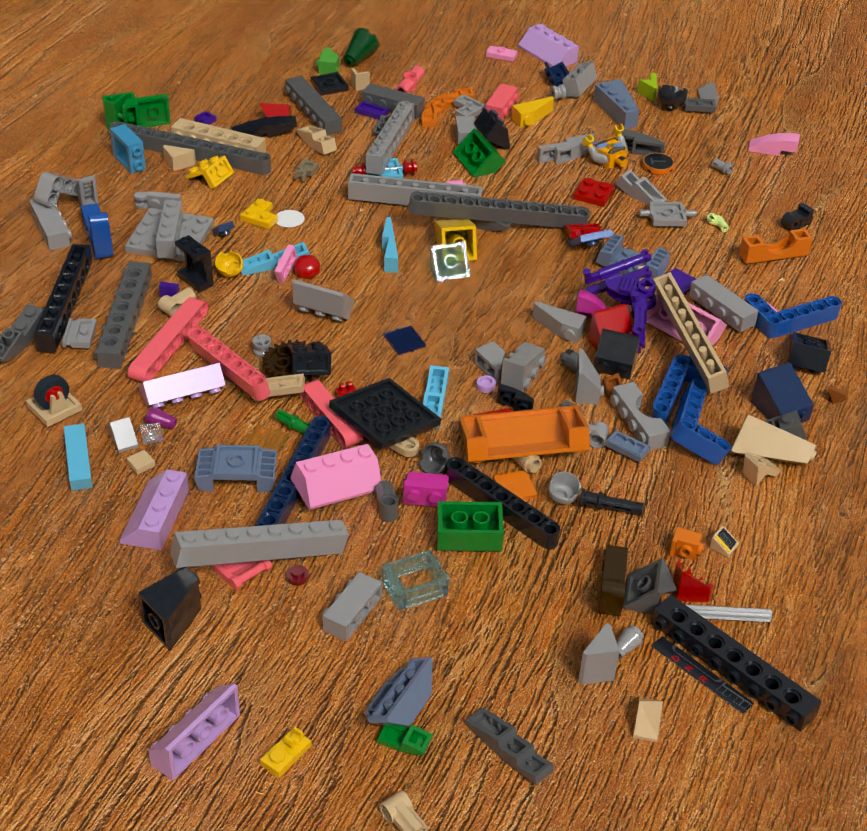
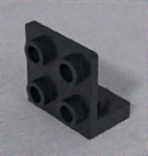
[288,342,332,375]

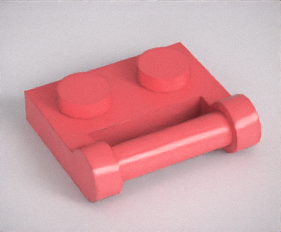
[213,560,272,590]

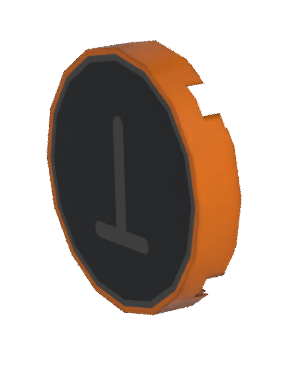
[642,153,674,175]

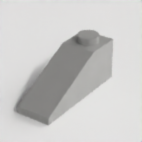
[533,301,587,343]

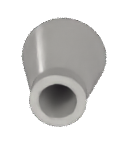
[617,625,644,659]

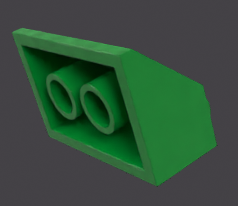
[453,128,506,177]

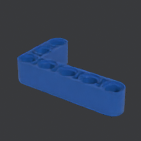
[80,203,113,259]
[744,293,842,338]
[651,354,728,425]
[670,379,731,465]

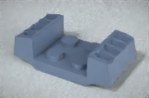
[596,234,670,279]
[194,445,277,492]

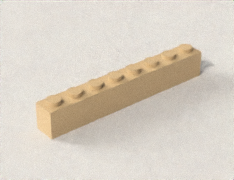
[653,272,729,394]

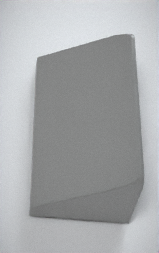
[697,82,719,106]

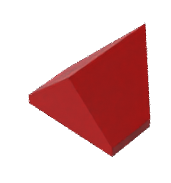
[259,103,292,117]
[673,561,714,602]

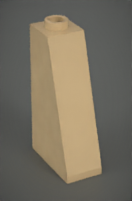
[729,414,817,465]

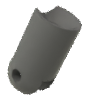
[560,349,593,373]

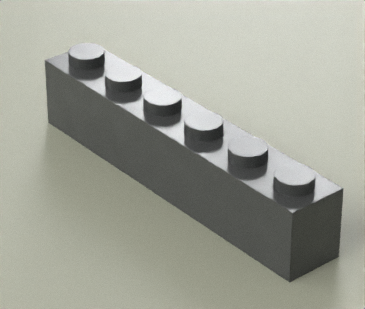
[284,76,342,135]

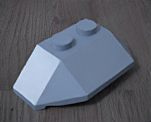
[364,657,433,727]

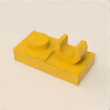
[260,727,312,778]

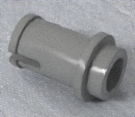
[712,158,733,175]

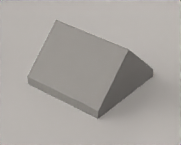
[578,623,619,685]

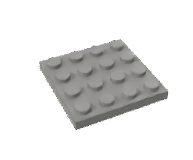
[125,208,214,262]

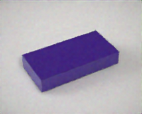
[355,101,389,120]

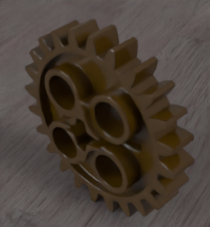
[262,339,319,384]

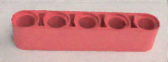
[299,379,363,449]

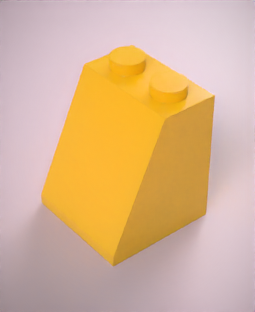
[434,219,477,263]

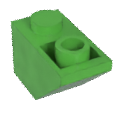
[316,47,339,75]

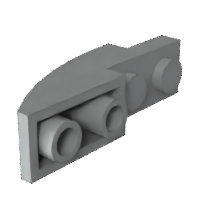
[537,133,595,164]

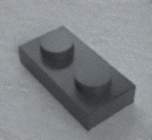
[684,98,716,113]

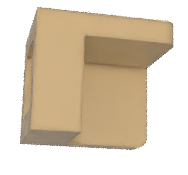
[351,68,370,91]

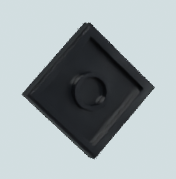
[310,72,349,96]

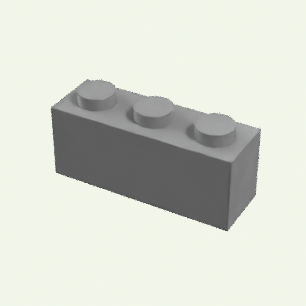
[563,62,597,98]
[322,572,382,642]

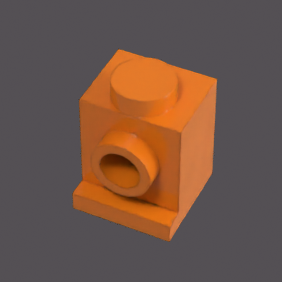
[669,527,704,560]

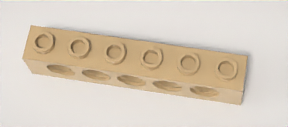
[171,118,266,153]

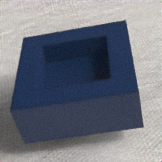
[212,221,235,237]

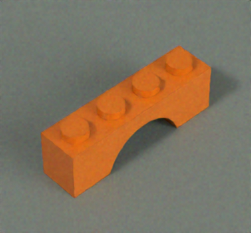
[739,228,813,264]

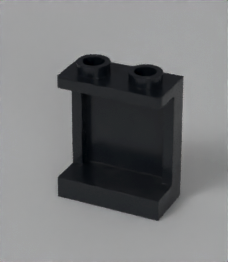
[175,235,214,293]

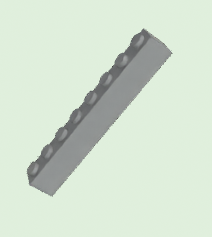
[348,173,483,206]
[170,520,349,568]

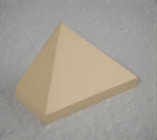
[633,697,663,743]

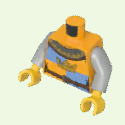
[582,124,628,168]

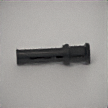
[578,488,644,516]

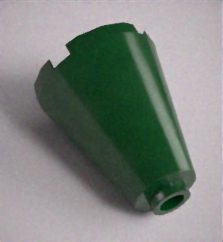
[343,28,379,67]

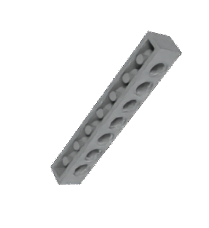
[366,101,414,175]

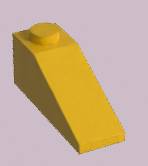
[512,96,554,128]

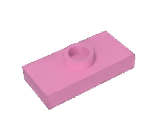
[486,46,518,62]
[274,244,298,283]

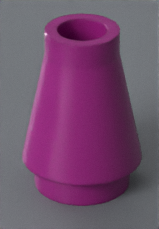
[145,407,177,429]

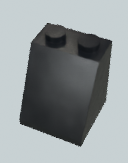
[138,567,202,650]

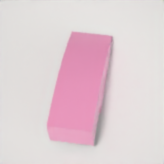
[748,133,800,156]

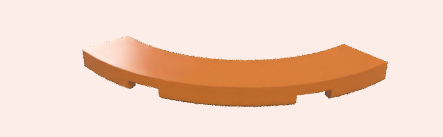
[421,88,474,127]

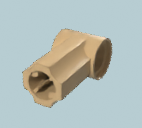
[158,287,196,317]
[379,790,428,831]

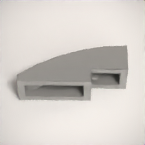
[615,169,667,205]

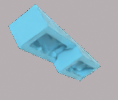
[382,217,398,273]
[241,242,310,276]
[423,365,449,429]
[64,424,93,491]

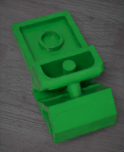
[102,92,171,129]

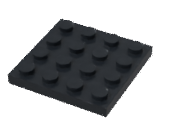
[329,378,442,450]

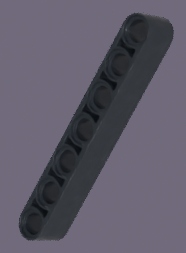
[446,457,560,549]

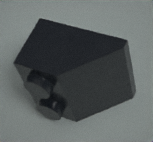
[474,108,510,150]
[594,328,640,380]

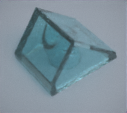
[430,242,471,282]

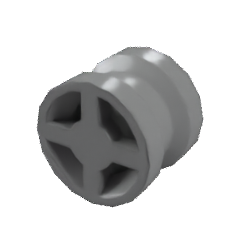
[549,84,566,101]
[252,334,271,358]

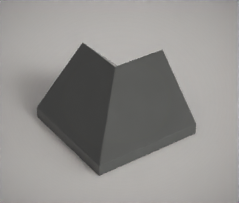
[623,558,677,614]

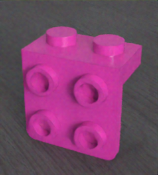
[403,472,449,507]

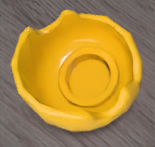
[215,251,244,277]

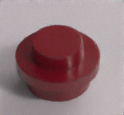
[287,565,309,586]

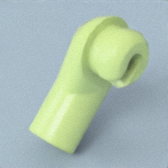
[707,213,729,232]

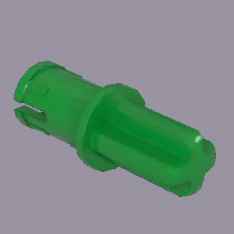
[275,409,310,435]

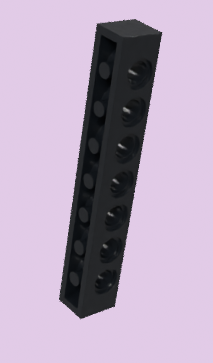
[34,244,93,352]
[651,595,822,732]

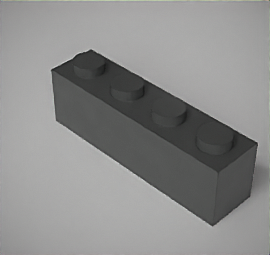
[362,83,425,119]

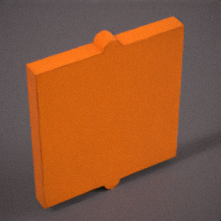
[493,470,538,500]

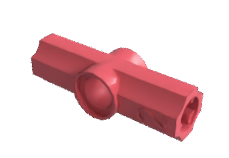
[395,65,425,93]

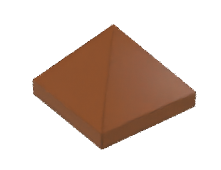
[602,373,622,397]
[828,385,849,404]

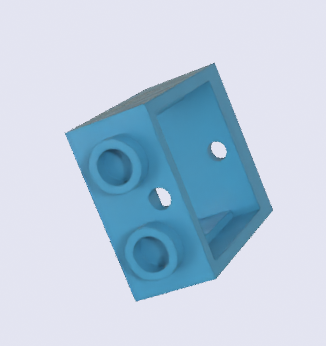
[110,124,146,174]

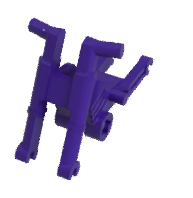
[583,249,656,353]

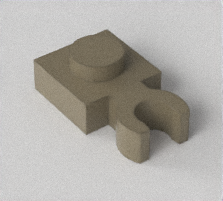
[294,159,319,182]

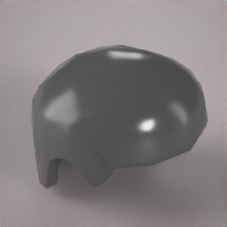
[419,442,450,474]

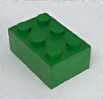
[437,501,504,551]

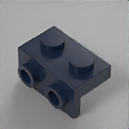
[544,61,569,87]

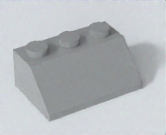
[292,279,355,322]

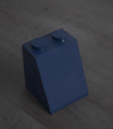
[751,362,814,422]

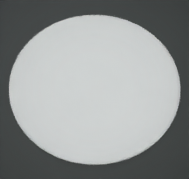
[276,210,305,227]

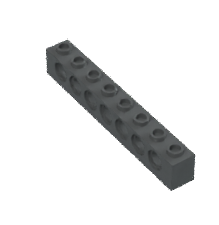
[94,261,152,369]

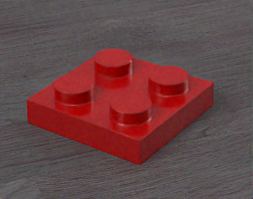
[573,178,615,207]

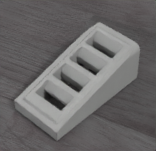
[78,175,99,206]

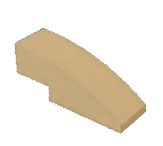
[296,125,337,155]

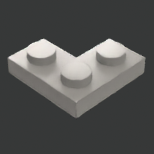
[454,94,485,117]

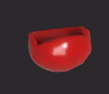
[294,254,320,279]

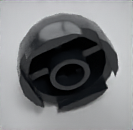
[657,85,688,110]

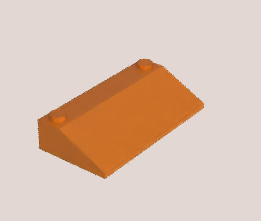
[459,405,590,463]

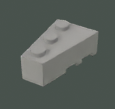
[501,342,547,392]

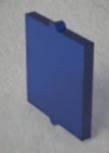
[384,326,426,355]

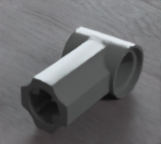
[375,480,398,522]

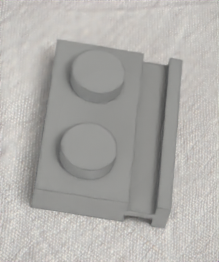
[62,318,97,349]

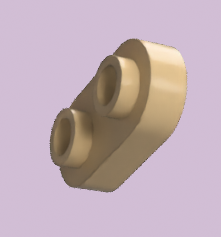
[389,437,419,457]

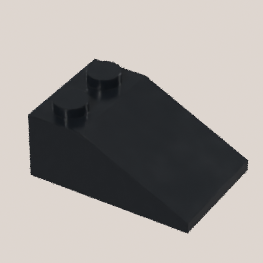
[788,332,832,374]

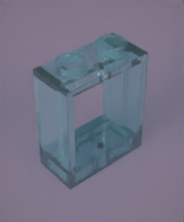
[381,550,450,611]

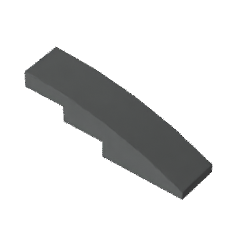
[465,707,554,785]

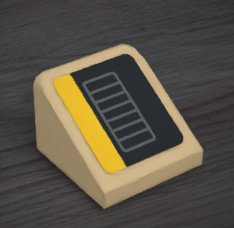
[710,526,739,558]

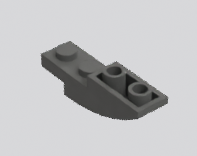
[0,304,44,362]

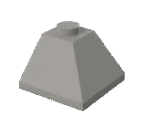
[575,349,604,405]

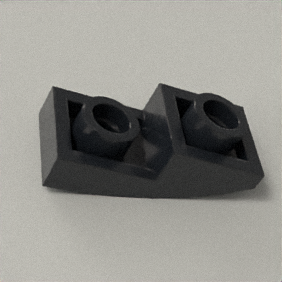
[497,384,534,411]

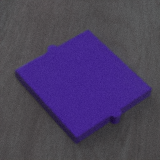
[665,268,696,295]

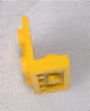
[185,155,234,189]

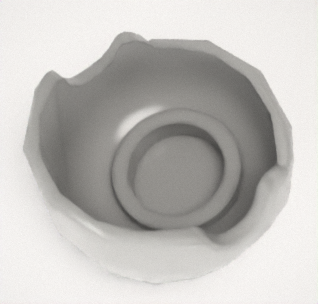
[548,471,581,505]

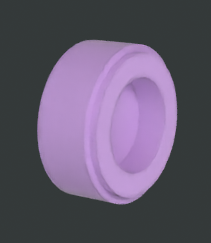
[476,375,496,393]

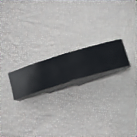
[231,116,298,138]

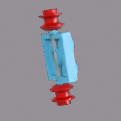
[352,158,417,179]

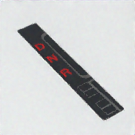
[652,636,754,714]

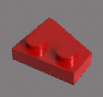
[564,223,601,238]

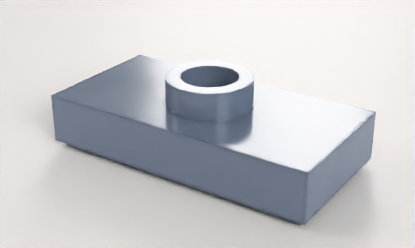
[605,430,651,463]

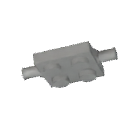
[639,202,697,227]

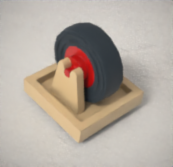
[26,374,82,427]

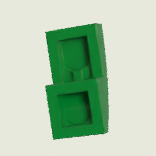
[377,724,433,756]

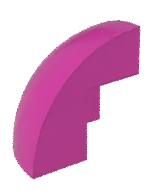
[576,290,606,317]

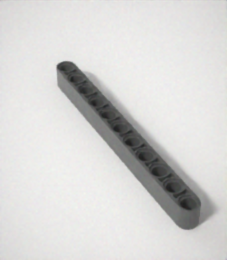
[109,122,271,175]
[407,191,591,228]

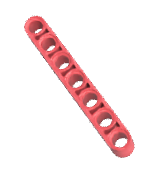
[128,297,208,382]
[187,326,271,400]

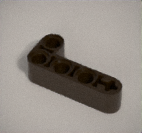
[598,544,628,616]

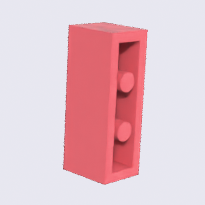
[485,84,519,120]

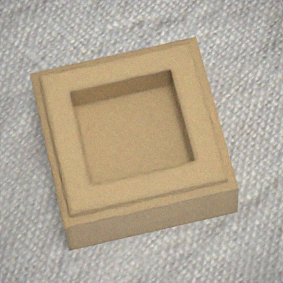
[126,450,155,475]

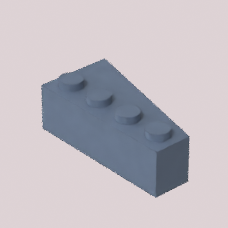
[593,79,639,129]

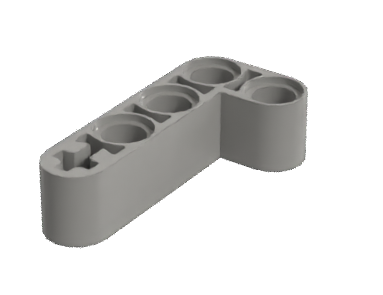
[34,171,91,208]

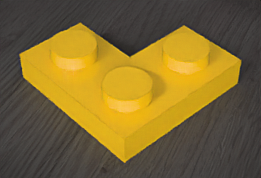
[240,198,278,229]

